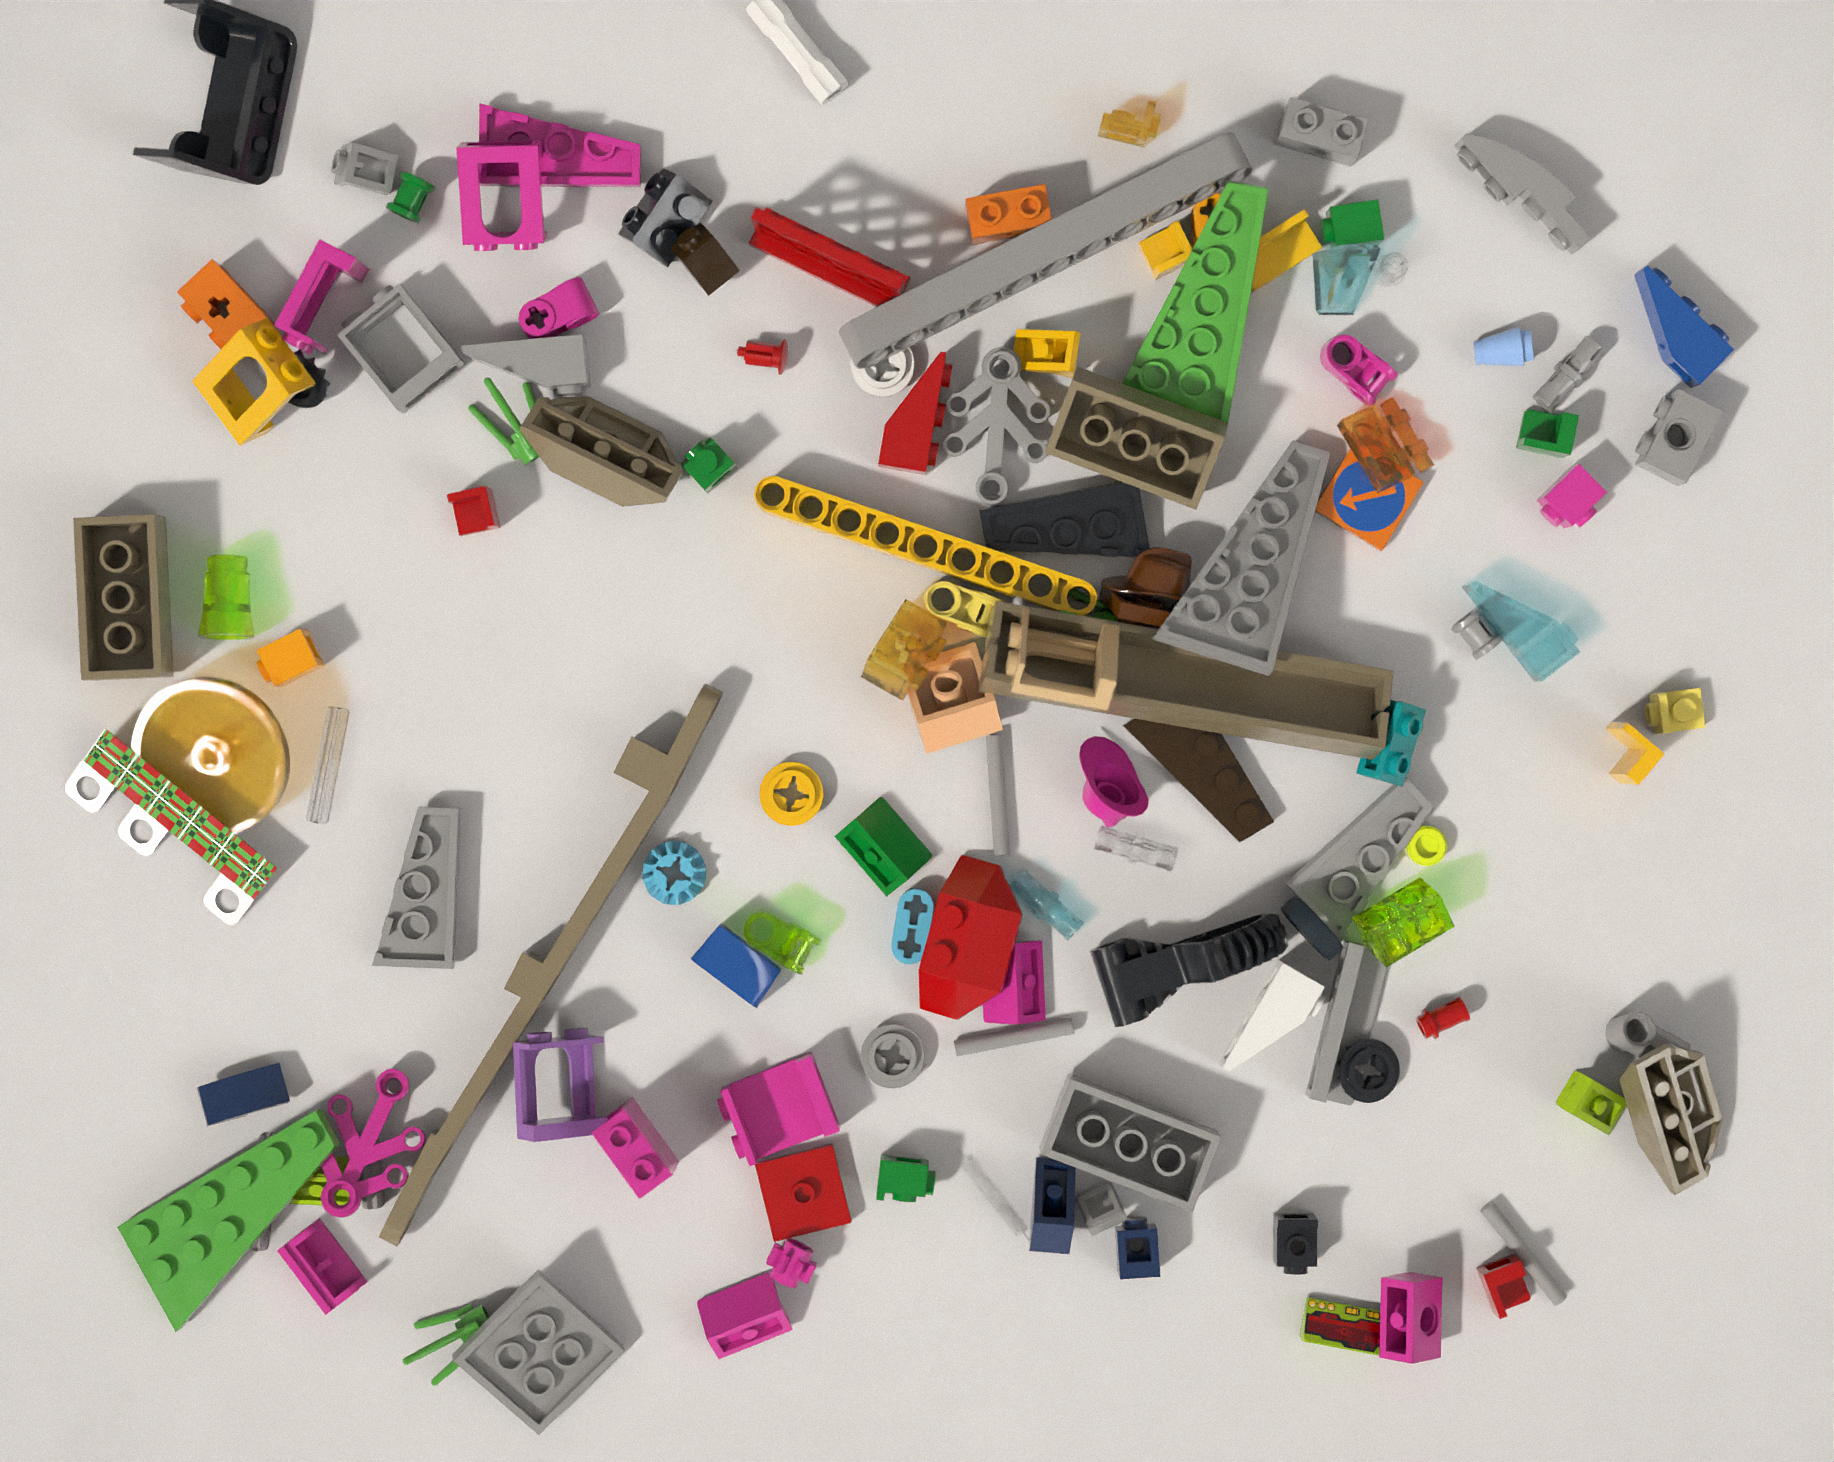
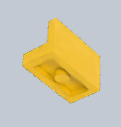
[1251,209,1323,292]
[1605,722,1665,785]

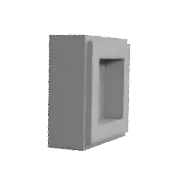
[1075,1182,1128,1236]

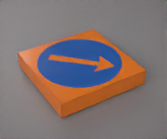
[1315,440,1424,551]

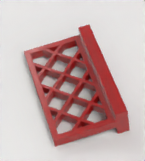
[749,207,910,307]

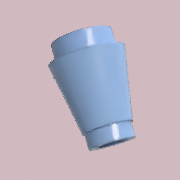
[1473,326,1534,366]

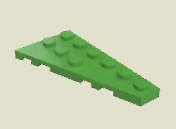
[1122,181,1269,428]
[117,1108,341,1332]

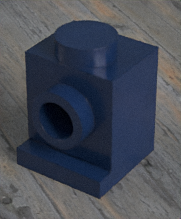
[1115,1217,1160,1280]

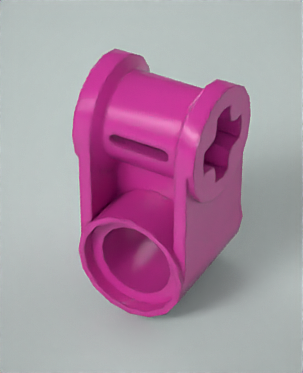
[518,277,600,339]
[1320,335,1398,407]

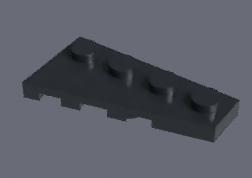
[979,482,1150,557]

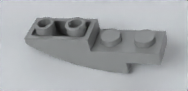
[1454,133,1592,255]

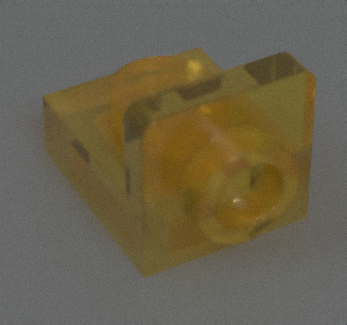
[1097,100,1161,148]

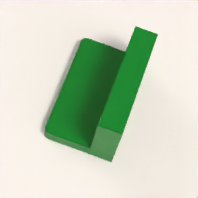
[834,797,932,897]

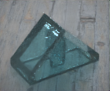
[1312,245,1381,315]

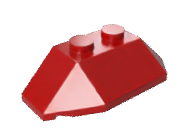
[918,855,1023,1020]

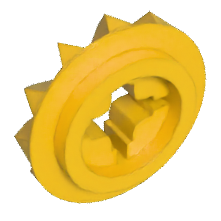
[759,762,823,826]

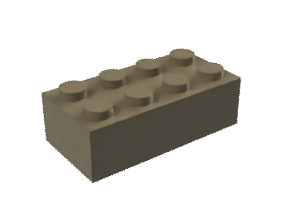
[1045,366,1228,510]
[73,514,174,681]

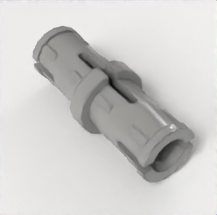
[1532,336,1605,413]

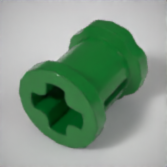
[386,171,436,224]

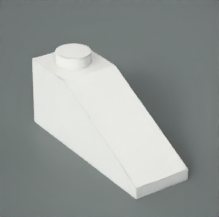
[1219,960,1325,1072]

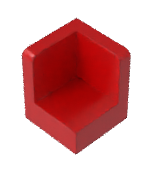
[447,486,500,537]
[1476,1254,1531,1319]

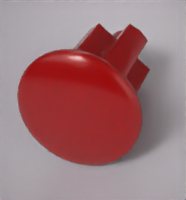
[737,339,788,375]

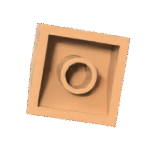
[899,642,1003,754]

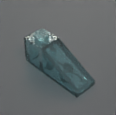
[1462,580,1580,682]

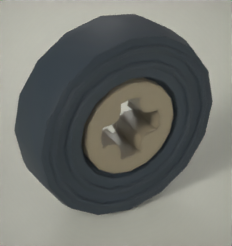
[1281,895,1344,961]

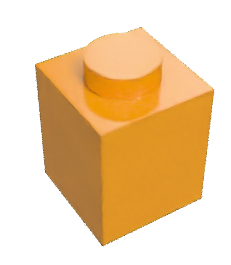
[256,629,325,687]

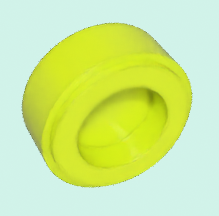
[1405,826,1447,866]

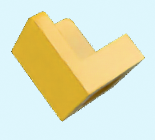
[1138,220,1192,280]

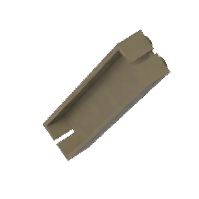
[978,601,1394,760]

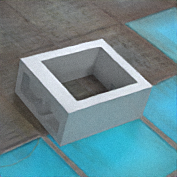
[336,284,466,414]

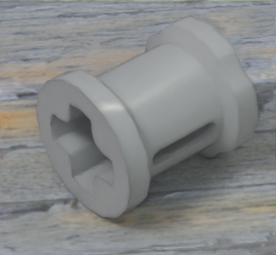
[1450,607,1503,660]

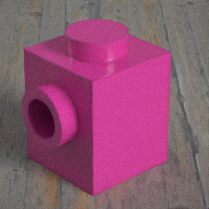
[1537,464,1607,529]

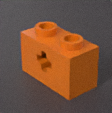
[965,184,1052,245]
[177,259,275,349]

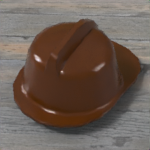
[1101,547,1192,600]

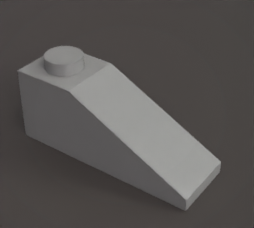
[462,334,591,396]

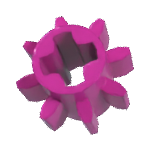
[766,1238,817,1288]

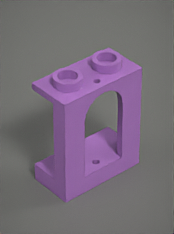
[513,1028,607,1142]

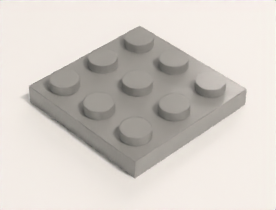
[452,1270,625,1435]

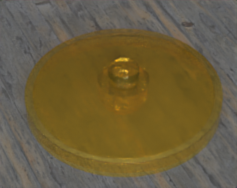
[132,677,290,834]

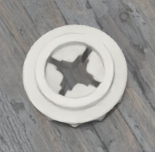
[850,347,914,397]

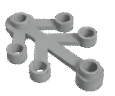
[943,347,1050,504]

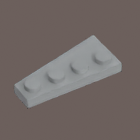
[372,806,461,969]

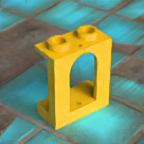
[192,318,316,446]

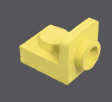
[1645,688,1706,734]

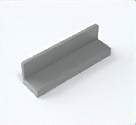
[1305,940,1390,1106]

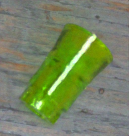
[198,555,255,640]

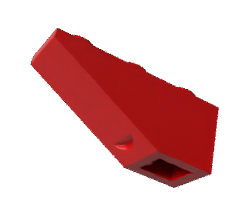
[878,352,953,475]

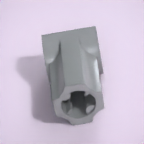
[1605,1012,1691,1058]

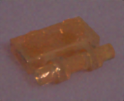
[1337,397,1434,493]

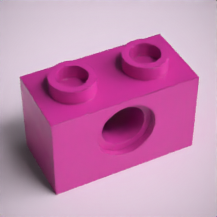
[1379,1272,1443,1364]

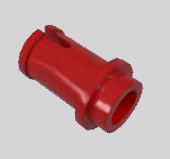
[1416,997,1471,1039]

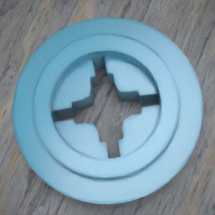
[642,841,706,905]

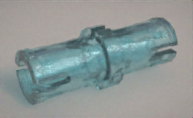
[1010,868,1084,941]

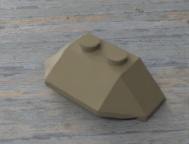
[520,397,684,507]
[1619,1044,1723,1195]

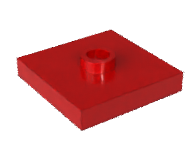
[755,1143,852,1242]

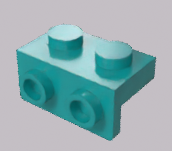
[1356,700,1426,787]

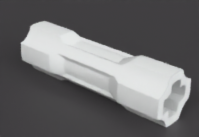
[746,0,848,105]

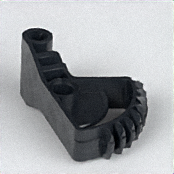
[1090,913,1289,1027]

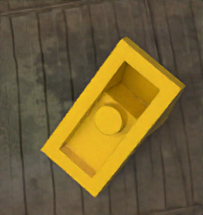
[1013,329,1081,378]

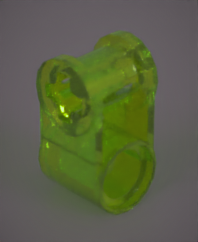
[744,909,822,975]

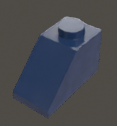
[1029,1157,1076,1254]

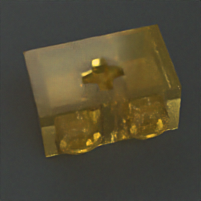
[861,599,947,701]

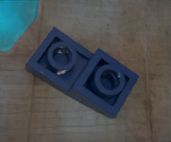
[197,1063,290,1127]

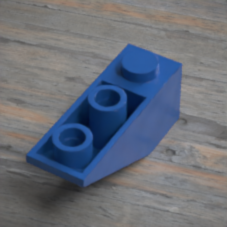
[1634,265,1734,388]

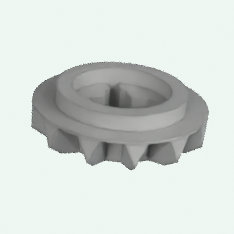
[861,1024,925,1088]

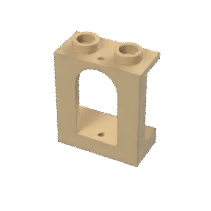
[1005,608,1119,711]

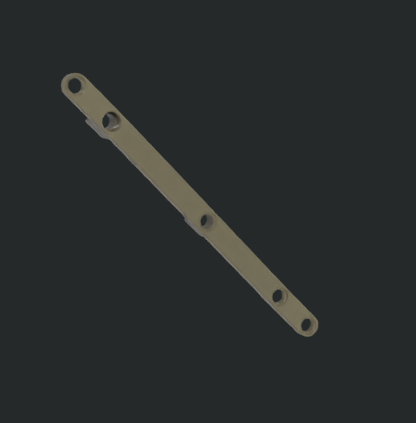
[379,683,723,1247]

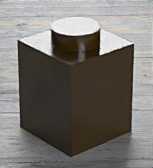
[670,222,740,296]

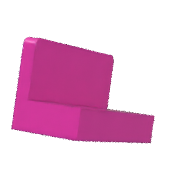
[983,940,1046,1024]
[697,1272,793,1359]

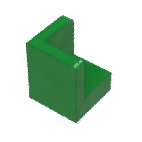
[1516,409,1579,458]

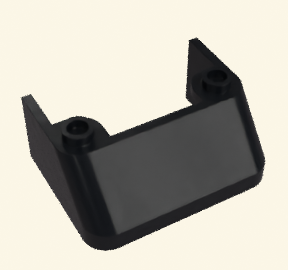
[133,0,297,185]

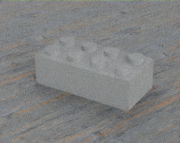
[1039,1073,1221,1213]

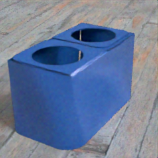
[691,923,782,1008]

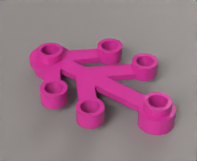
[321,1069,426,1218]

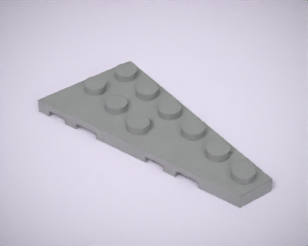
[1152,440,1331,676]

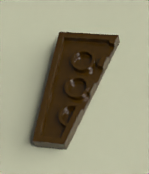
[1123,719,1274,842]

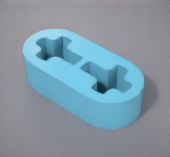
[892,888,934,964]

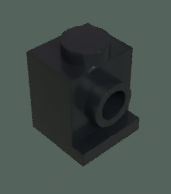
[1273,1213,1318,1275]

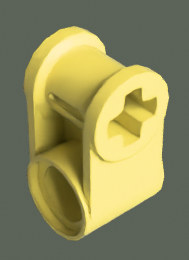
[923,581,1004,638]

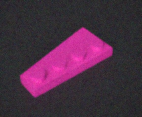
[479,103,641,187]

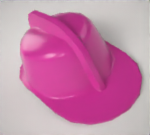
[1079,736,1149,828]

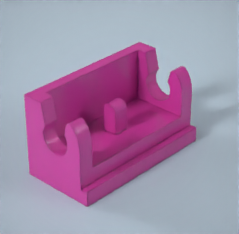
[277,1218,368,1315]

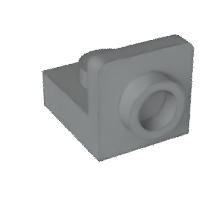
[331,142,399,195]

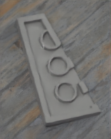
[1285,777,1433,942]

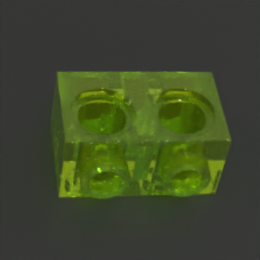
[1352,877,1455,968]

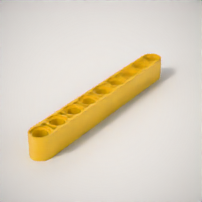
[754,476,1097,616]

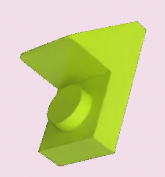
[1556,1071,1627,1135]

